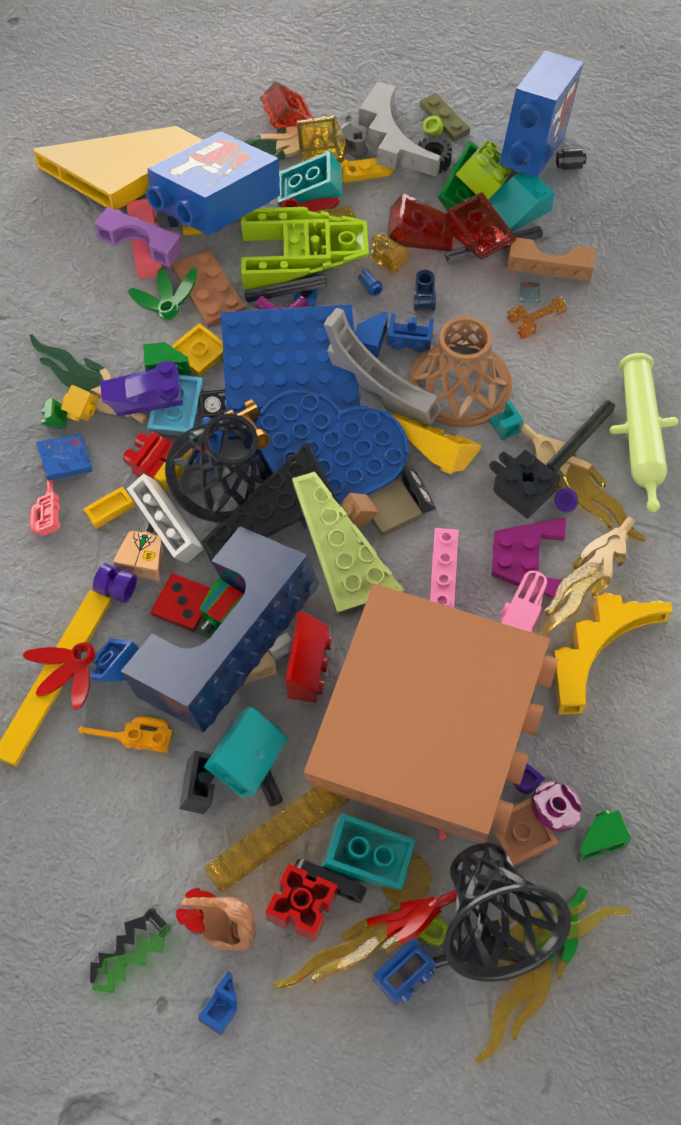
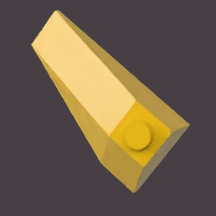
[390,414,482,474]

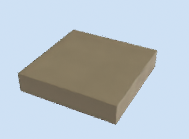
[368,479,422,537]

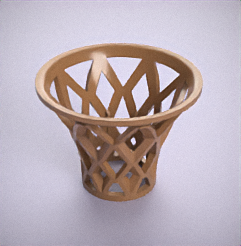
[409,316,512,427]

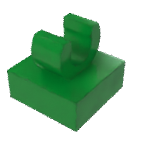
[40,398,67,429]

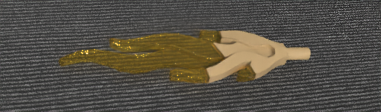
[520,424,647,541]
[541,517,635,637]

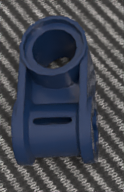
[414,269,436,311]

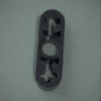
[294,859,367,903]

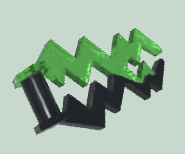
[90,908,172,993]

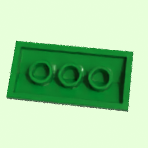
[438,140,482,221]

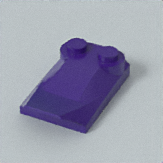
[100,361,183,417]

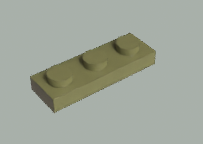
[420,93,470,142]

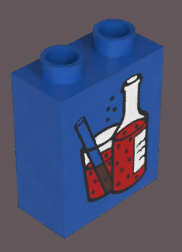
[499,51,584,177]
[146,131,280,235]

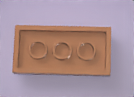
[171,249,246,328]

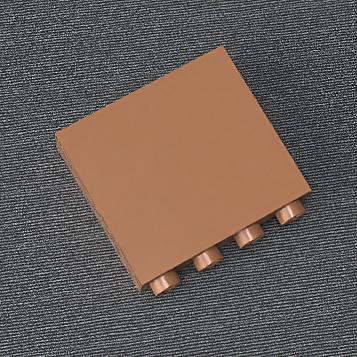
[304,583,559,843]

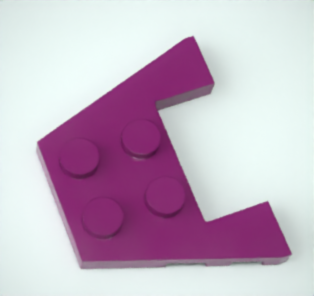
[491,518,566,603]

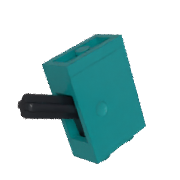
[204,706,288,807]

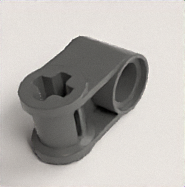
[330,122,368,158]

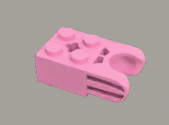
[500,571,547,633]

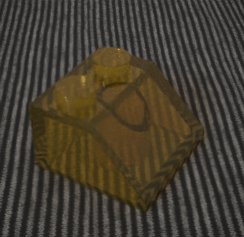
[296,115,347,163]

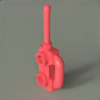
[30,480,60,536]

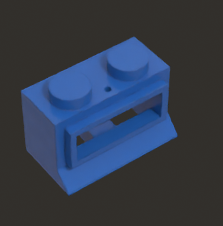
[387,313,434,352]
[373,938,436,1006]

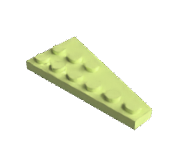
[292,472,405,614]

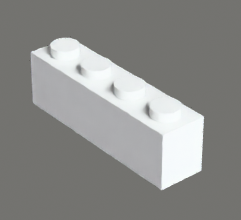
[127,474,204,564]

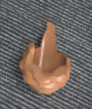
[180,897,256,951]

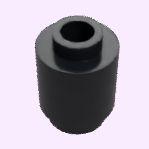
[556,148,587,170]

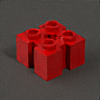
[265,863,338,942]

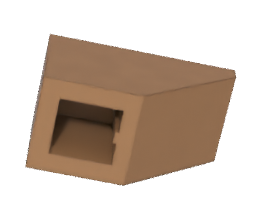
[339,493,378,530]

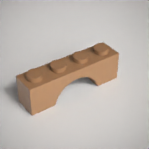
[507,237,596,282]

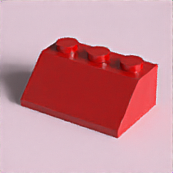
[286,611,333,703]

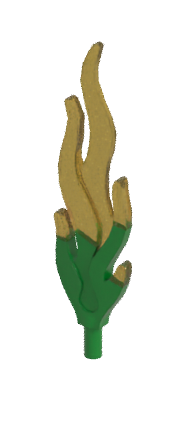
[475,886,588,1062]

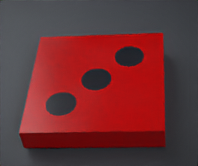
[150,573,211,632]

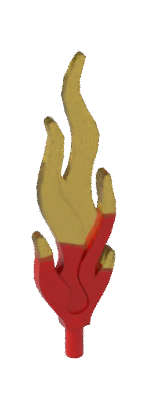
[273,890,457,988]

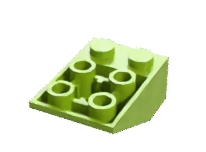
[456,139,513,203]

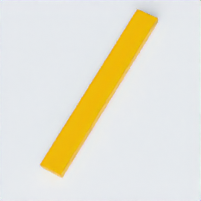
[0,590,112,767]

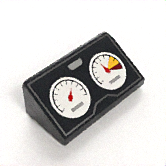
[199,389,226,419]
[402,465,436,514]

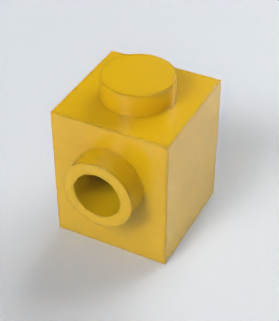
[61,385,99,422]

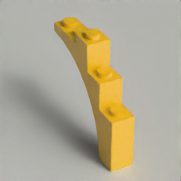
[553,593,672,714]

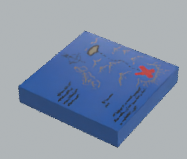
[36,433,92,481]

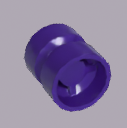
[93,563,137,603]

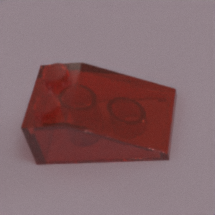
[445,192,517,260]
[386,193,455,251]

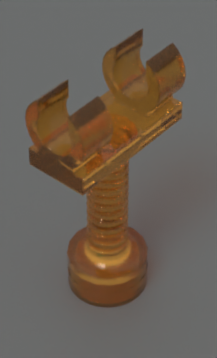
[507,296,567,338]

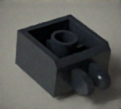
[489,450,561,519]

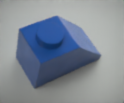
[354,312,388,358]

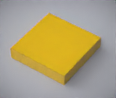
[172,323,223,377]

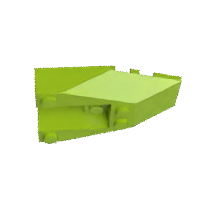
[241,207,369,290]

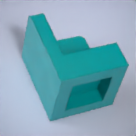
[489,401,523,440]

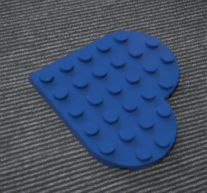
[256,389,409,528]

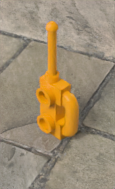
[78,716,173,753]

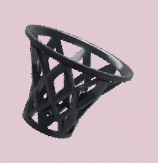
[165,413,272,523]
[444,843,571,982]

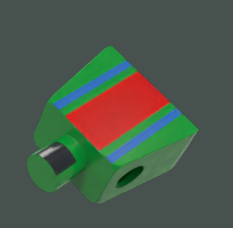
[199,578,244,638]

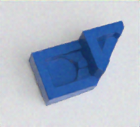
[198,971,237,1035]

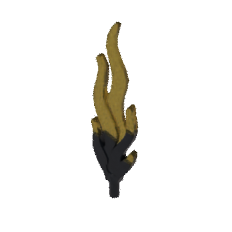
[433,901,631,968]

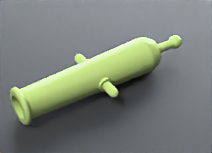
[610,353,678,512]

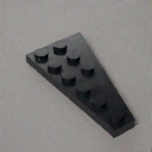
[201,441,338,564]

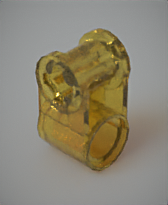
[371,234,411,273]

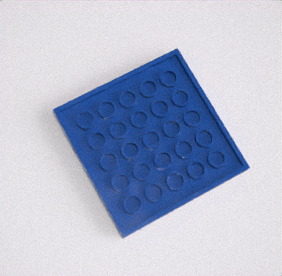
[221,304,360,440]

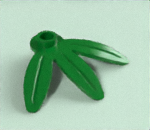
[128,268,198,320]

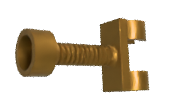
[224,399,270,449]

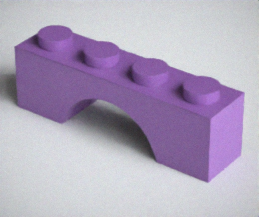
[94,207,182,267]

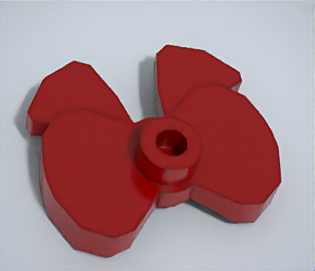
[176,888,217,934]

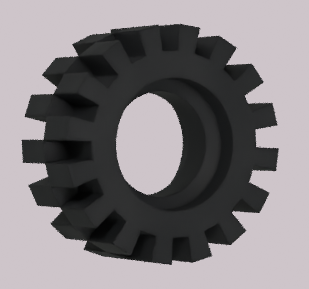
[418,136,452,174]

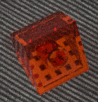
[260,81,315,131]

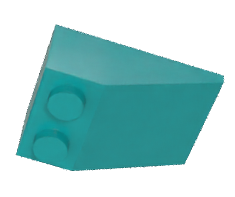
[278,151,343,205]
[479,172,555,236]
[321,813,416,891]

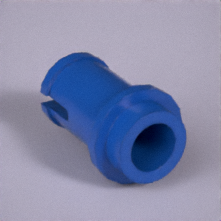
[359,270,383,296]

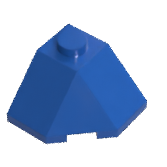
[90,638,139,682]

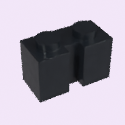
[179,751,215,815]

